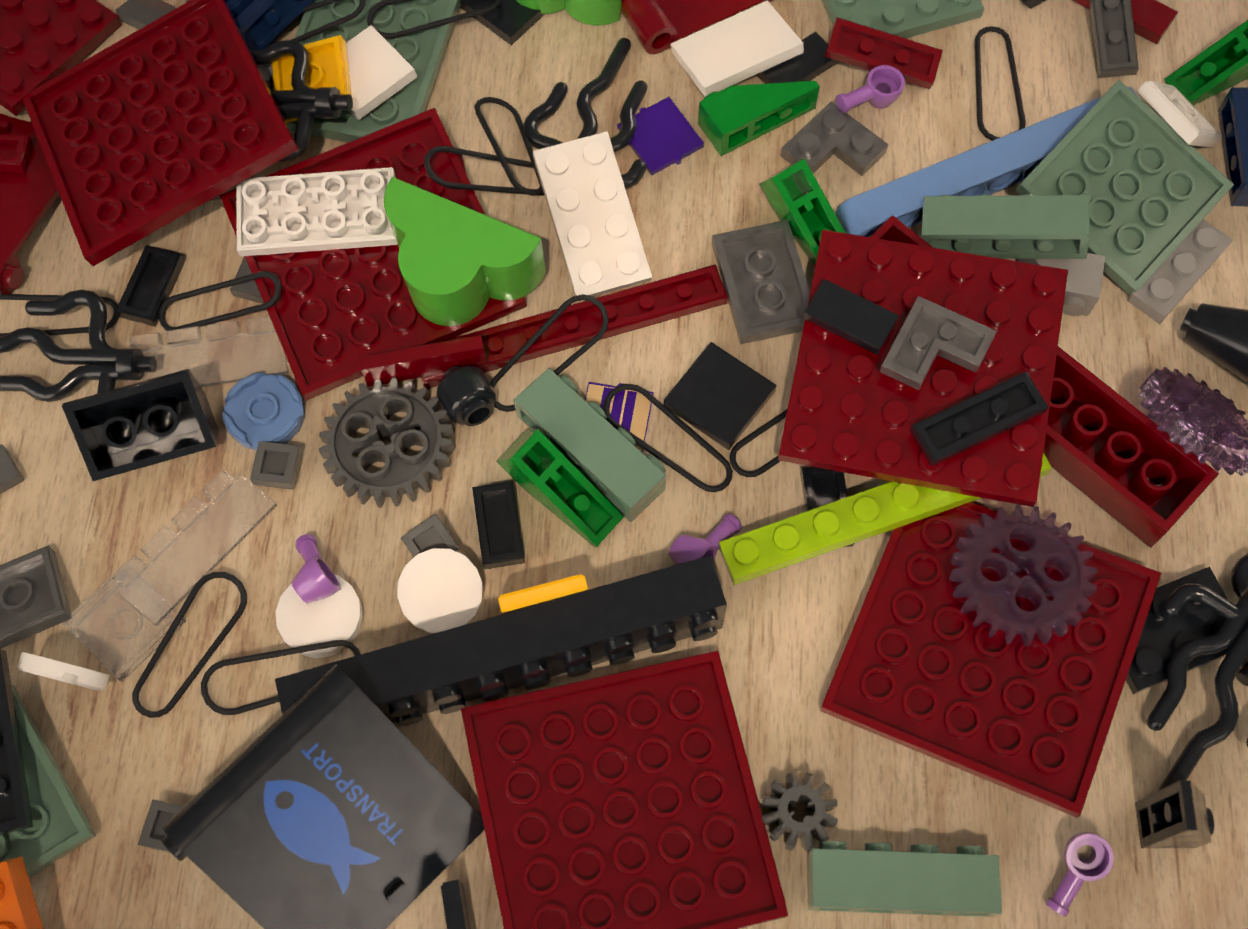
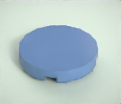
[222,372,305,450]

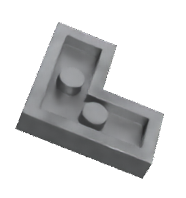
[781,101,889,176]
[880,296,997,390]

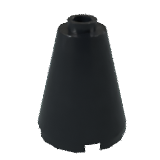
[1180,303,1248,382]

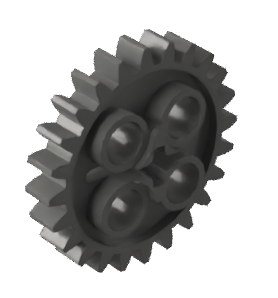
[319,377,454,508]

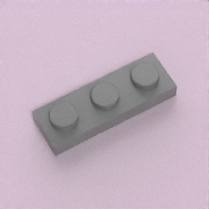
[1128,219,1233,324]

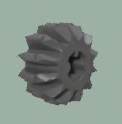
[761,772,838,852]

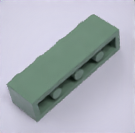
[921,194,1090,259]
[514,368,666,522]
[807,841,1002,917]

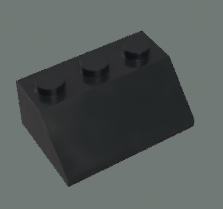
[62,369,219,481]

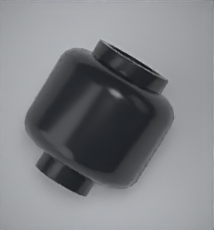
[437,365,497,426]

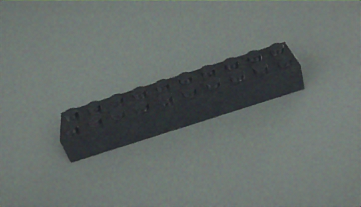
[275,555,727,726]

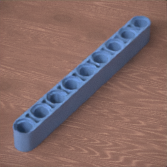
[835,87,1138,237]

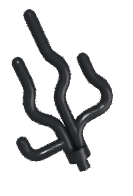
[523,38,648,189]
[250,40,353,162]
[0,289,157,426]
[1147,584,1248,791]

